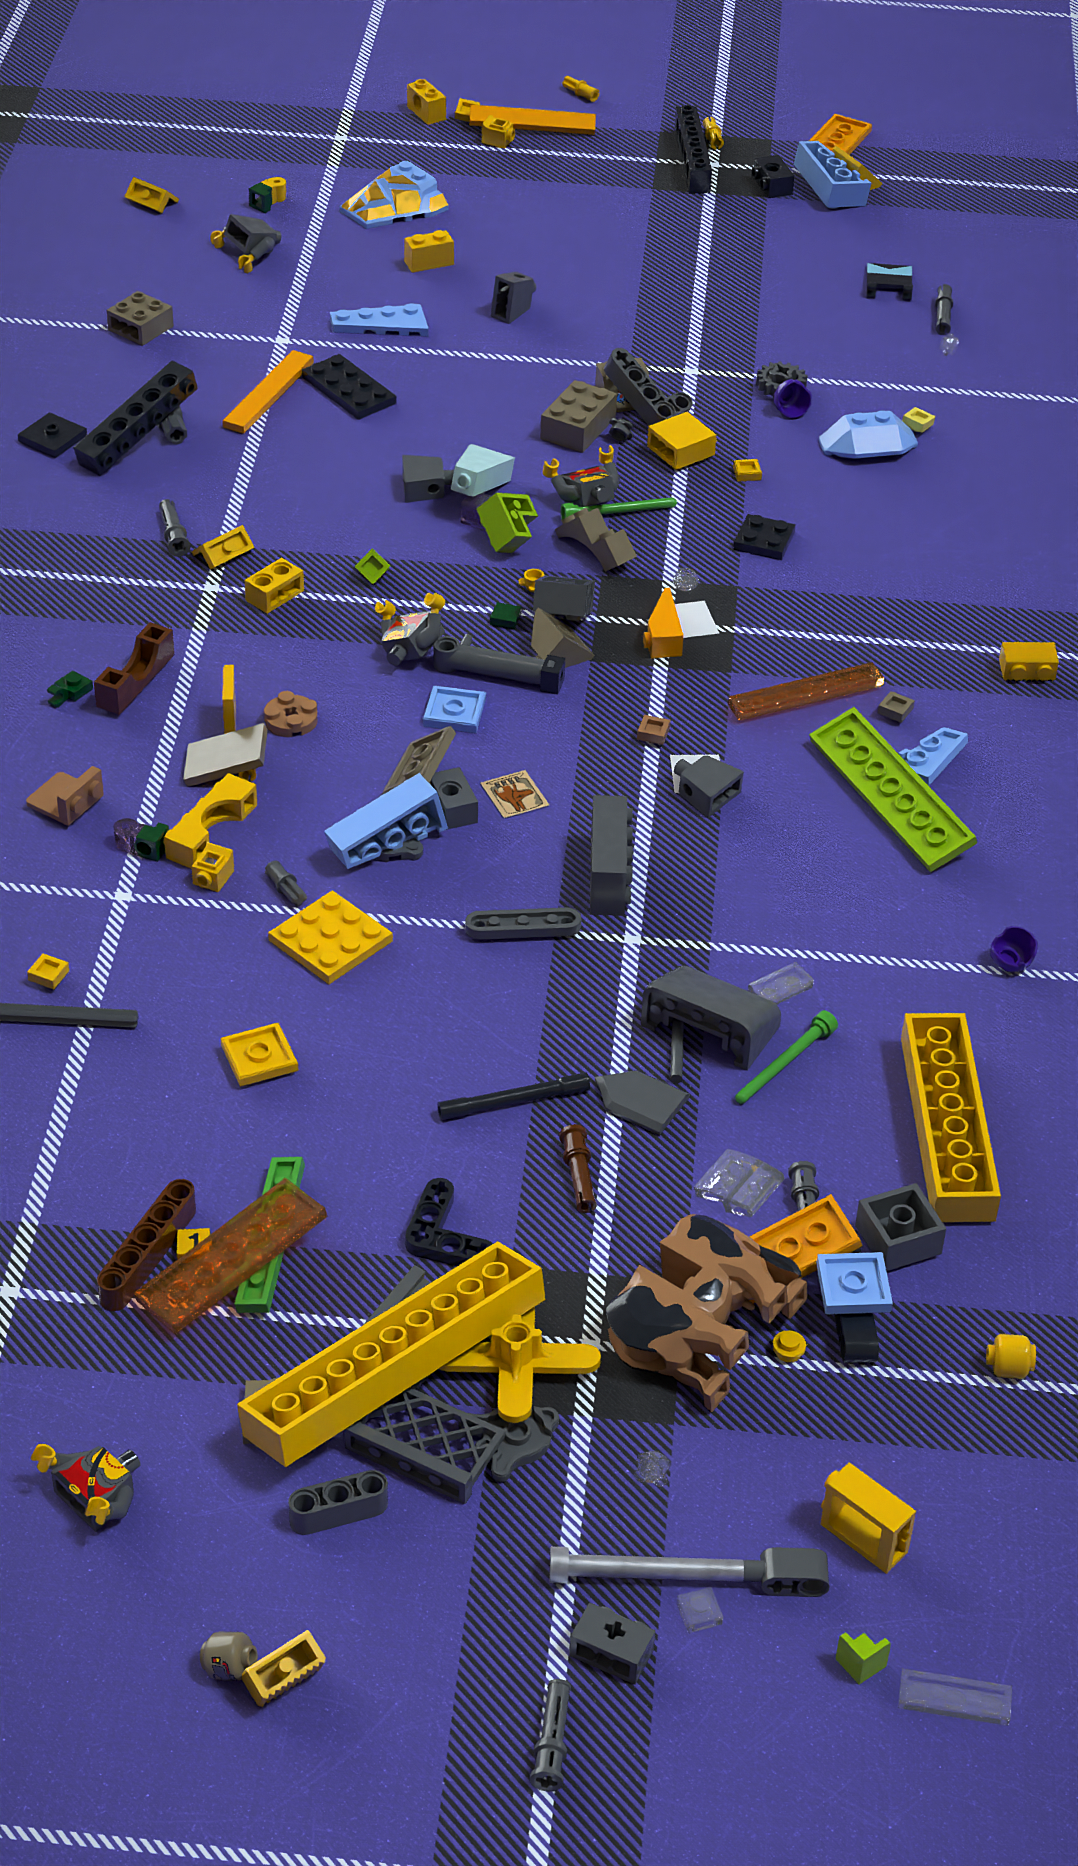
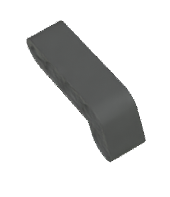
[604,348,693,426]

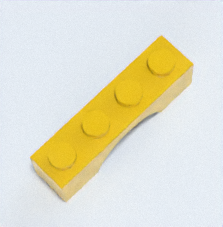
[163,773,257,869]

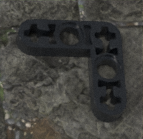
[405,1178,493,1266]

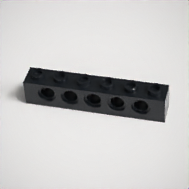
[674,105,712,194]
[73,360,198,476]

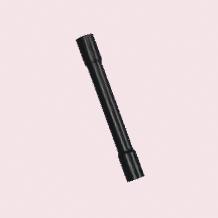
[437,1072,590,1120]

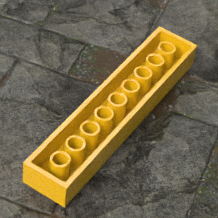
[237,1241,546,1467]

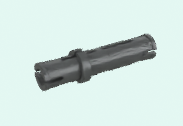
[935,284,953,335]

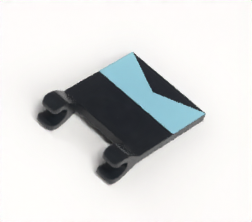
[866,263,913,300]

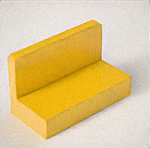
[124,177,179,213]
[191,525,255,570]

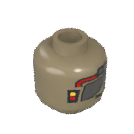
[200,1631,258,1681]

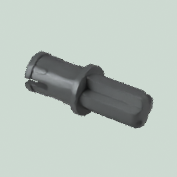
[265,860,307,906]

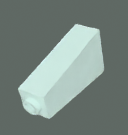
[451,444,515,497]

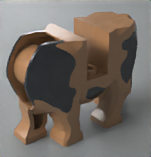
[606,1214,807,1412]

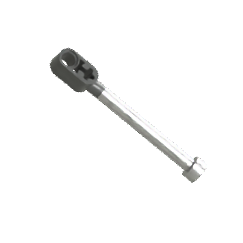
[550,1546,830,1597]

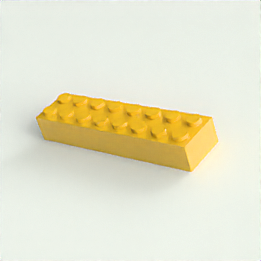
[901,1013,1001,1222]

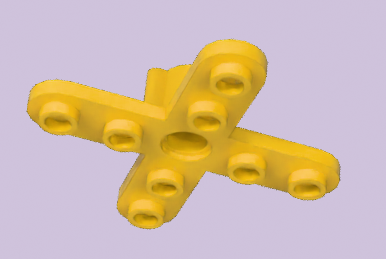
[439,1307,601,1423]

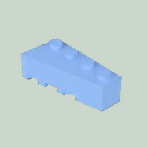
[324,773,448,869]

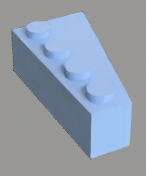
[794,141,872,209]

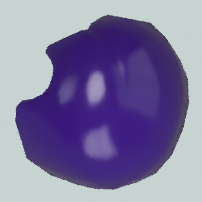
[774,379,812,418]
[990,926,1038,972]

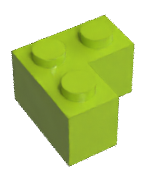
[476,493,538,553]

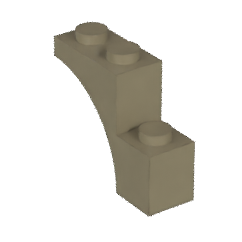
[554,507,637,572]

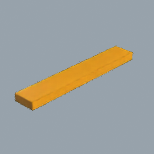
[469,105,596,135]
[223,350,314,434]

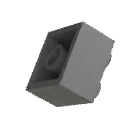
[533,575,595,621]
[855,1183,946,1271]

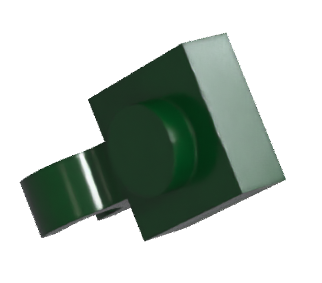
[47,670,93,708]

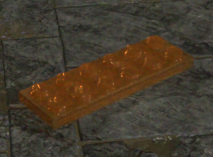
[133,1178,328,1334]

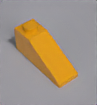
[643,588,684,658]

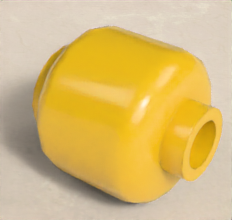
[986,1334,1036,1379]

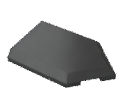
[595,1070,690,1136]

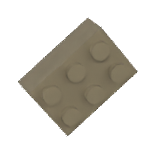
[540,380,617,453]

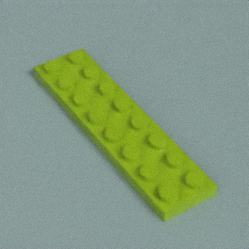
[809,707,977,873]

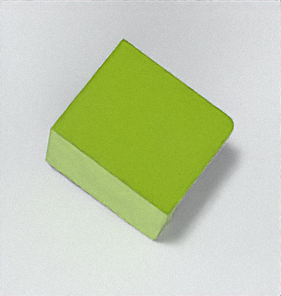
[354,548,390,584]
[835,1632,891,1685]

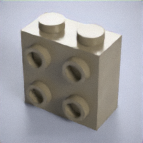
[106,291,174,346]

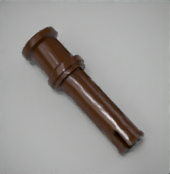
[559,1124,597,1213]

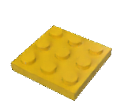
[268,890,393,984]

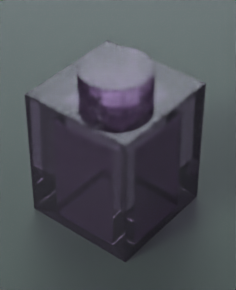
[461,493,491,531]

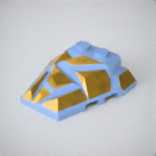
[339,161,448,229]

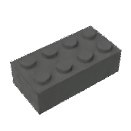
[590,795,633,916]

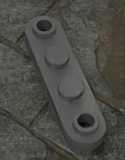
[465,907,581,940]

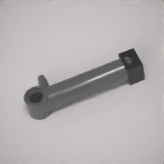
[433,634,565,695]

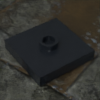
[17,412,87,458]

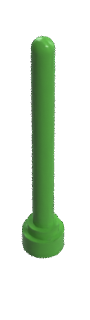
[560,497,677,519]
[735,1010,838,1104]

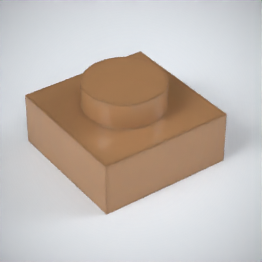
[637,715,671,745]

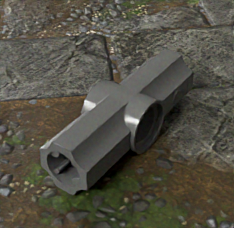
[157,405,187,445]

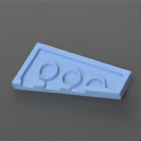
[330,303,429,337]

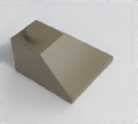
[531,608,595,668]

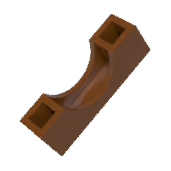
[94,622,175,715]

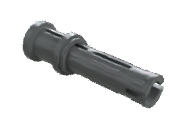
[159,499,190,557]
[788,1161,819,1211]
[530,1679,571,1791]

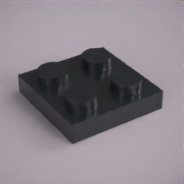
[733,514,796,560]

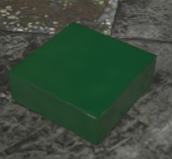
[490,602,522,629]

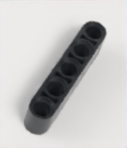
[834,1230,879,1363]

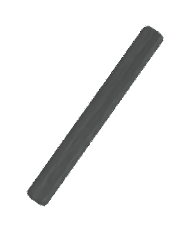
[0,1003,139,1028]

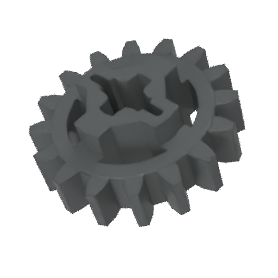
[756,361,808,398]

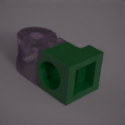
[113,818,169,862]

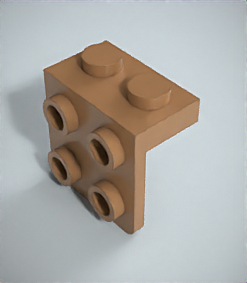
[26,766,104,826]

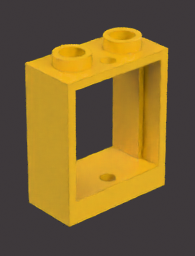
[820,1462,916,1574]

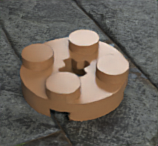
[264,691,318,737]

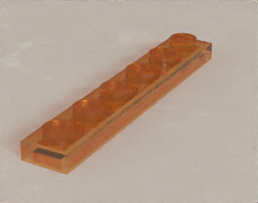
[728,662,884,721]

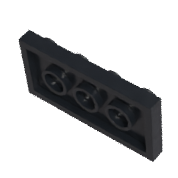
[302,354,397,420]

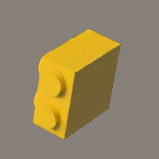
[647,412,717,470]

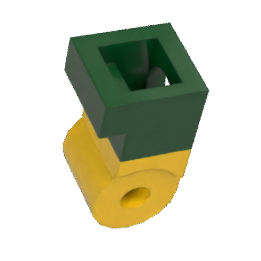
[249,177,286,213]

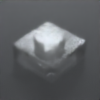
[676,1587,723,1633]

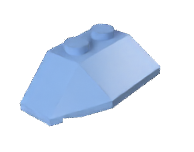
[819,411,918,458]

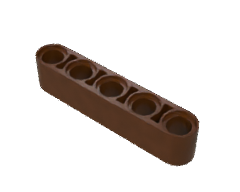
[97,1179,196,1311]

